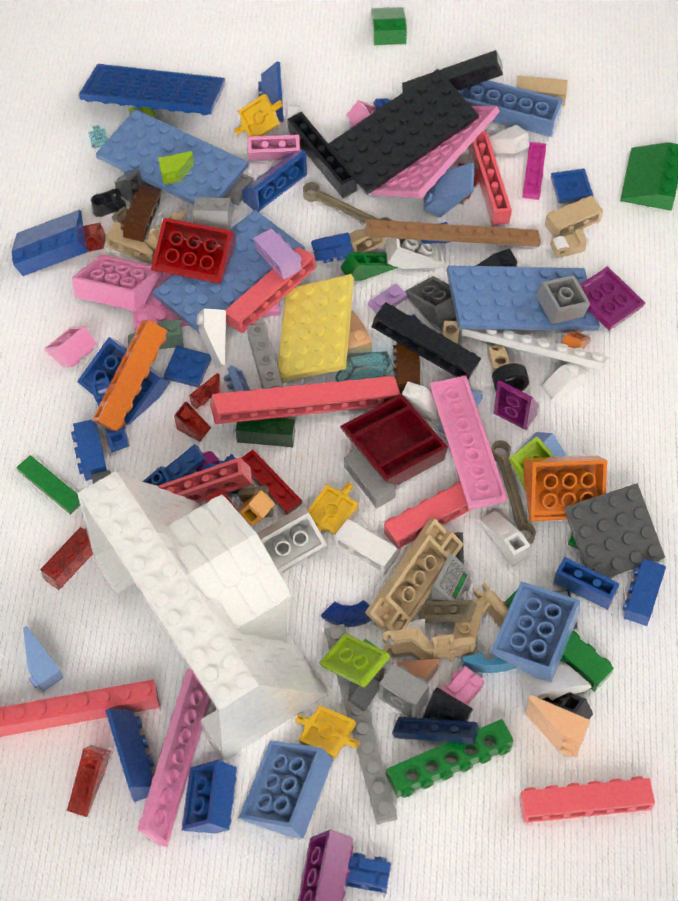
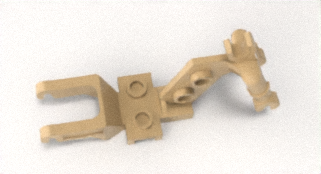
[383,583,509,662]

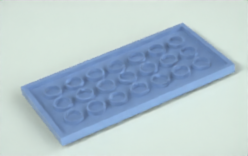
[95,109,248,205]
[152,210,305,335]
[446,265,600,330]

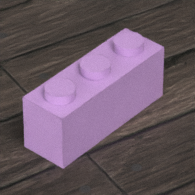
[253,228,302,280]

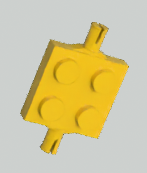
[234,94,283,137]
[308,482,359,535]
[295,705,360,759]

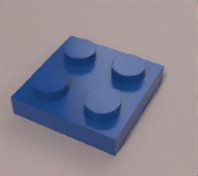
[550,168,593,204]
[164,346,212,388]

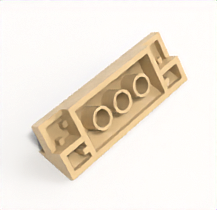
[365,518,463,632]

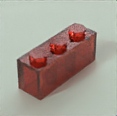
[40,527,93,591]

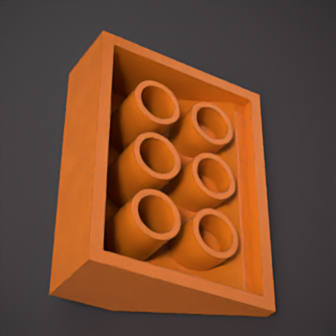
[524,455,608,521]

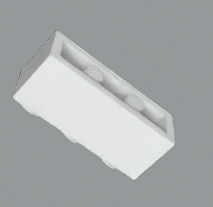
[334,519,397,575]

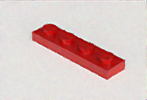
[241,449,302,515]

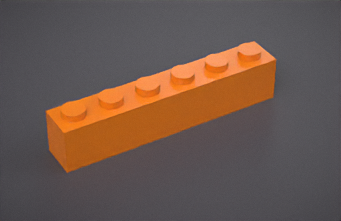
[92,319,168,431]

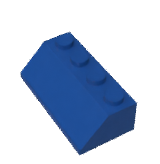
[242,150,307,212]
[105,709,154,802]

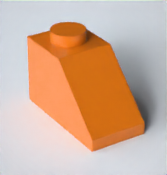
[562,330,590,362]

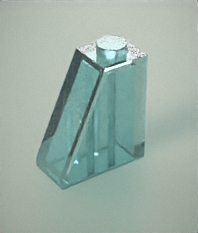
[335,351,394,382]

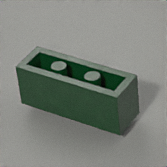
[235,418,296,447]

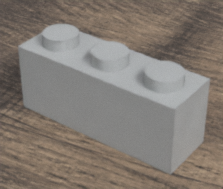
[344,450,397,509]

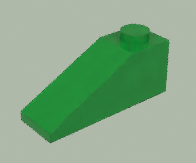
[340,253,398,281]

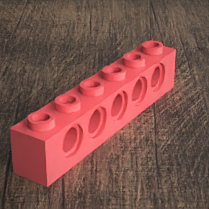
[158,457,252,503]

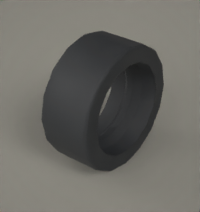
[492,363,529,391]

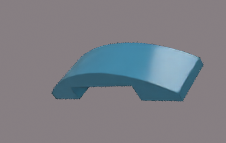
[462,653,517,673]

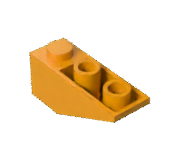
[236,490,275,526]

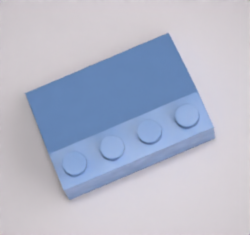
[491,581,580,683]
[239,740,334,839]

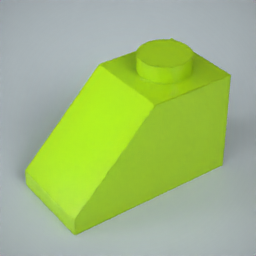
[158,151,194,185]

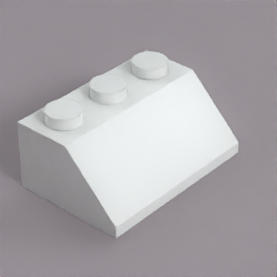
[257,506,327,572]

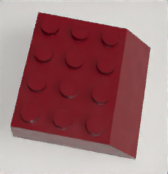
[340,394,448,485]

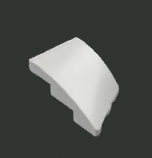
[518,661,591,703]

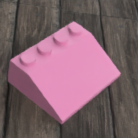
[72,254,162,311]

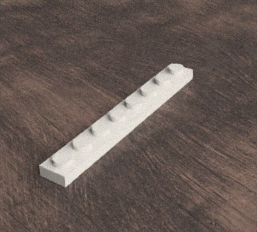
[462,329,609,370]

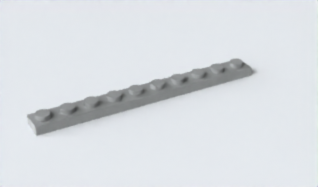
[324,624,398,825]

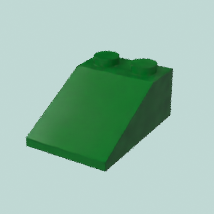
[371,7,407,45]

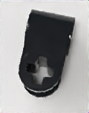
[91,189,126,217]

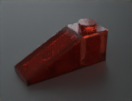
[67,745,111,817]

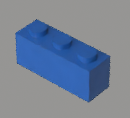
[71,419,107,481]
[553,557,620,610]
[622,559,666,626]

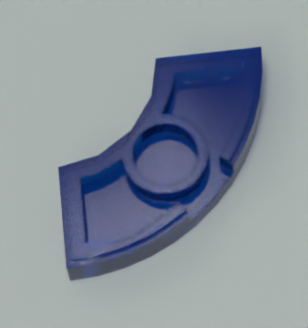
[321,600,372,627]

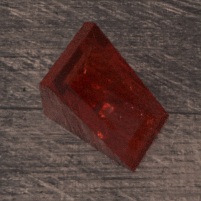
[174,401,211,441]

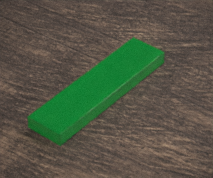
[16,455,81,515]

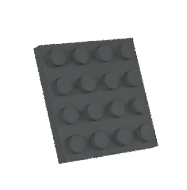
[563,483,665,578]

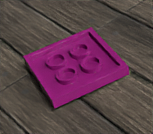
[580,266,646,331]

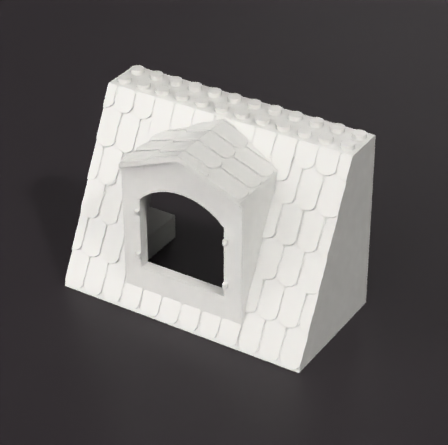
[78,471,328,762]

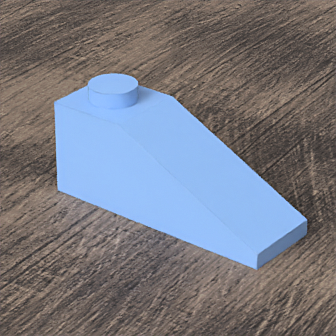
[23,626,63,692]

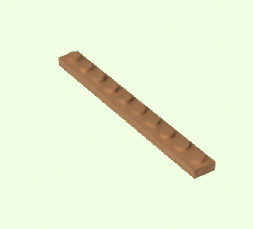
[365,219,541,247]

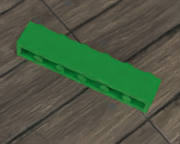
[505,590,614,692]

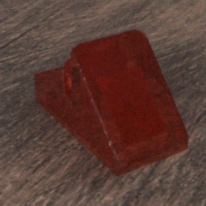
[190,373,221,409]

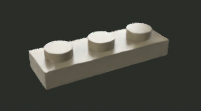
[419,600,477,623]

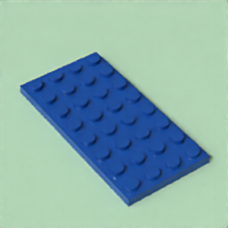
[79,63,226,115]

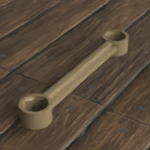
[303,182,392,223]
[491,440,536,545]

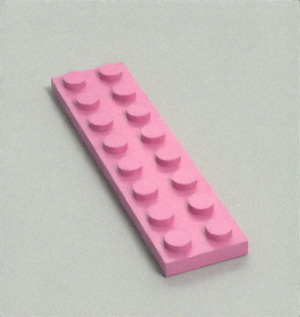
[429,376,507,510]
[138,669,211,847]

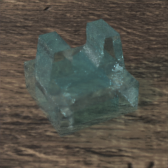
[88,125,108,149]

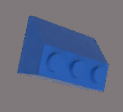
[258,61,284,122]
[182,760,237,834]

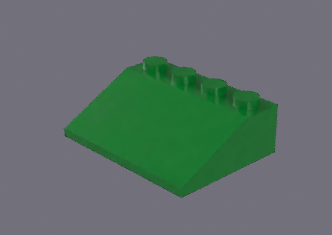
[620,142,678,211]

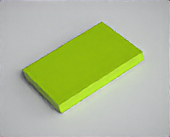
[319,633,391,688]

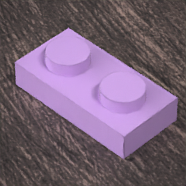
[368,283,408,314]

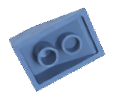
[424,163,474,217]

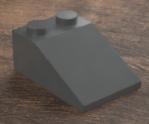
[405,276,456,327]

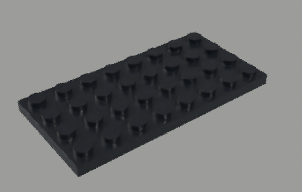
[329,69,479,195]

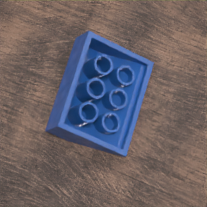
[11,209,87,276]
[77,337,170,425]

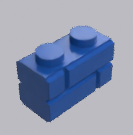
[311,232,353,263]
[345,853,391,894]

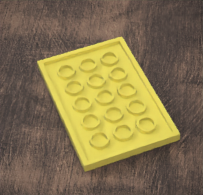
[277,274,354,382]

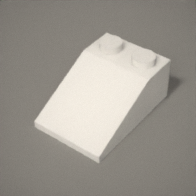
[386,238,445,269]

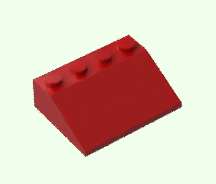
[151,217,237,284]

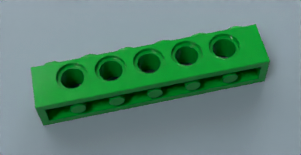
[386,719,514,798]

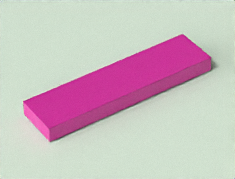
[522,142,547,200]

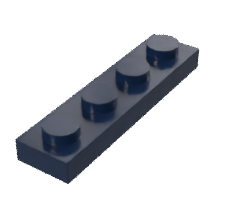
[392,717,479,744]

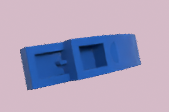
[143,444,207,486]

